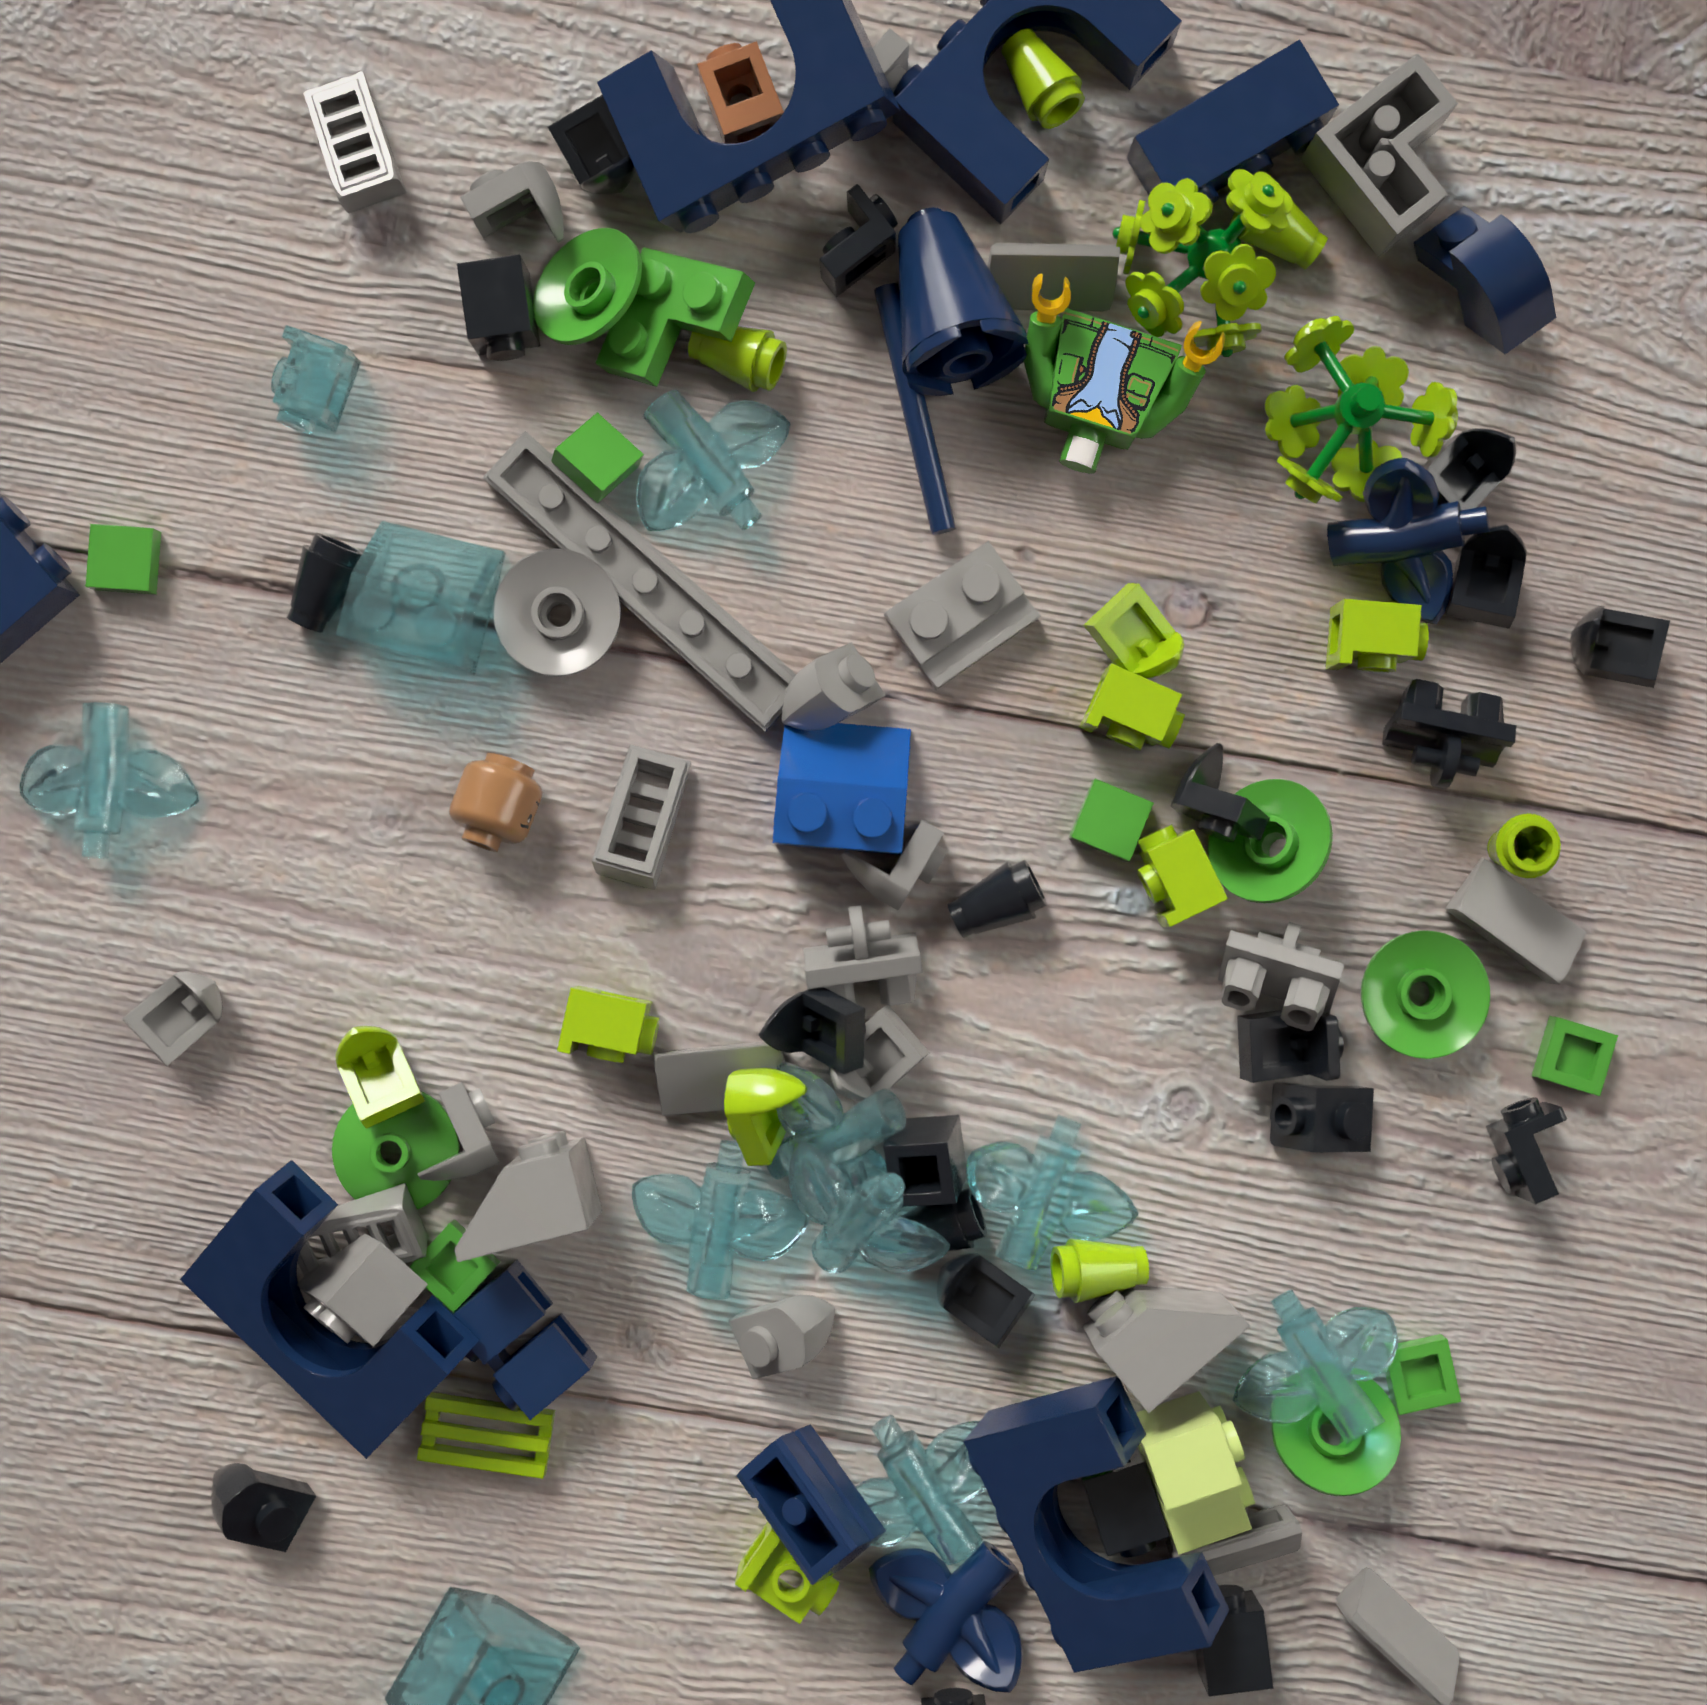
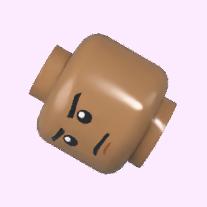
[449,753,543,852]

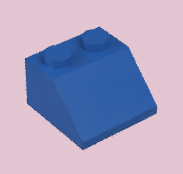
[772,723,911,855]

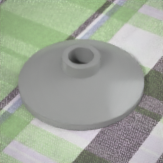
[493,548,621,676]

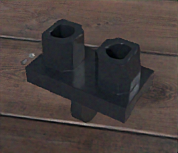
[1382,679,1517,789]

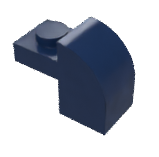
[1413,206,1556,355]

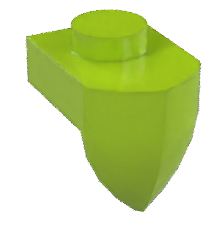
[1083,583,1185,679]
[335,1026,425,1129]
[724,1068,808,1166]

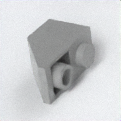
[297,1234,428,1347]

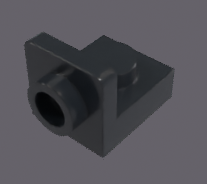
[819,184,898,298]

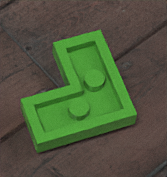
[595,247,755,387]

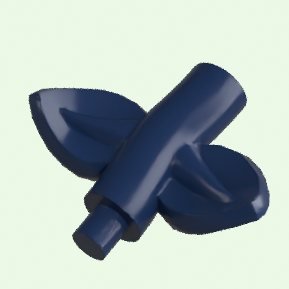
[1327,458,1490,624]
[869,1541,1023,1693]

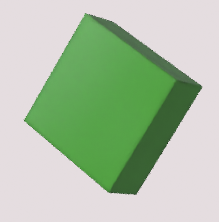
[551,412,644,503]
[85,524,161,595]
[1069,779,1154,862]
[1531,1016,1618,1096]
[409,1219,501,1313]
[1379,1334,1462,1415]

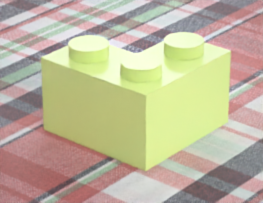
[1136,1391,1255,1555]

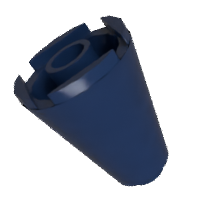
[898,207,1029,396]

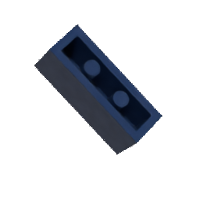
[1127,39,1339,204]

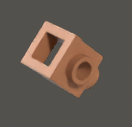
[697,41,784,144]

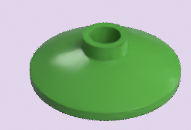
[533,228,642,345]
[1208,779,1333,904]
[1361,930,1490,1059]
[332,1091,460,1209]
[1271,1364,1401,1496]

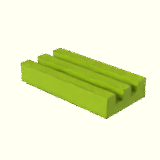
[417,1392,556,1479]

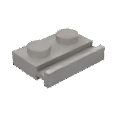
[884,541,1041,690]

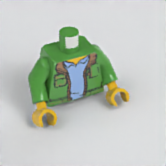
[1023,273,1226,474]

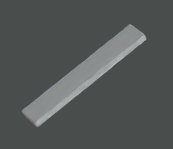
[483,431,796,733]

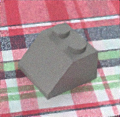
[454,1131,603,1262]
[1083,1285,1250,1413]

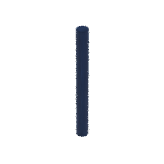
[874,283,956,535]

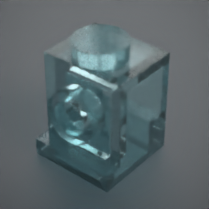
[271,325,361,434]

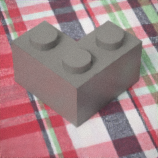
[1300,53,1458,257]

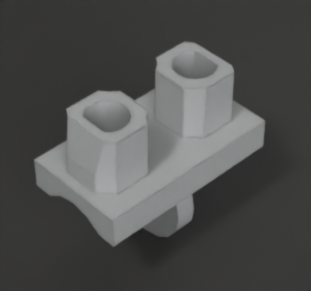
[803,905,923,1006]
[1218,922,1345,1031]

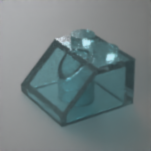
[336,521,506,675]
[384,1586,580,1705]

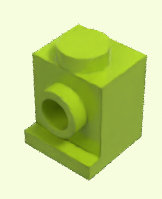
[1325,598,1429,672]
[1079,663,1185,751]
[1137,824,1228,927]
[557,985,660,1063]
[735,1521,840,1624]

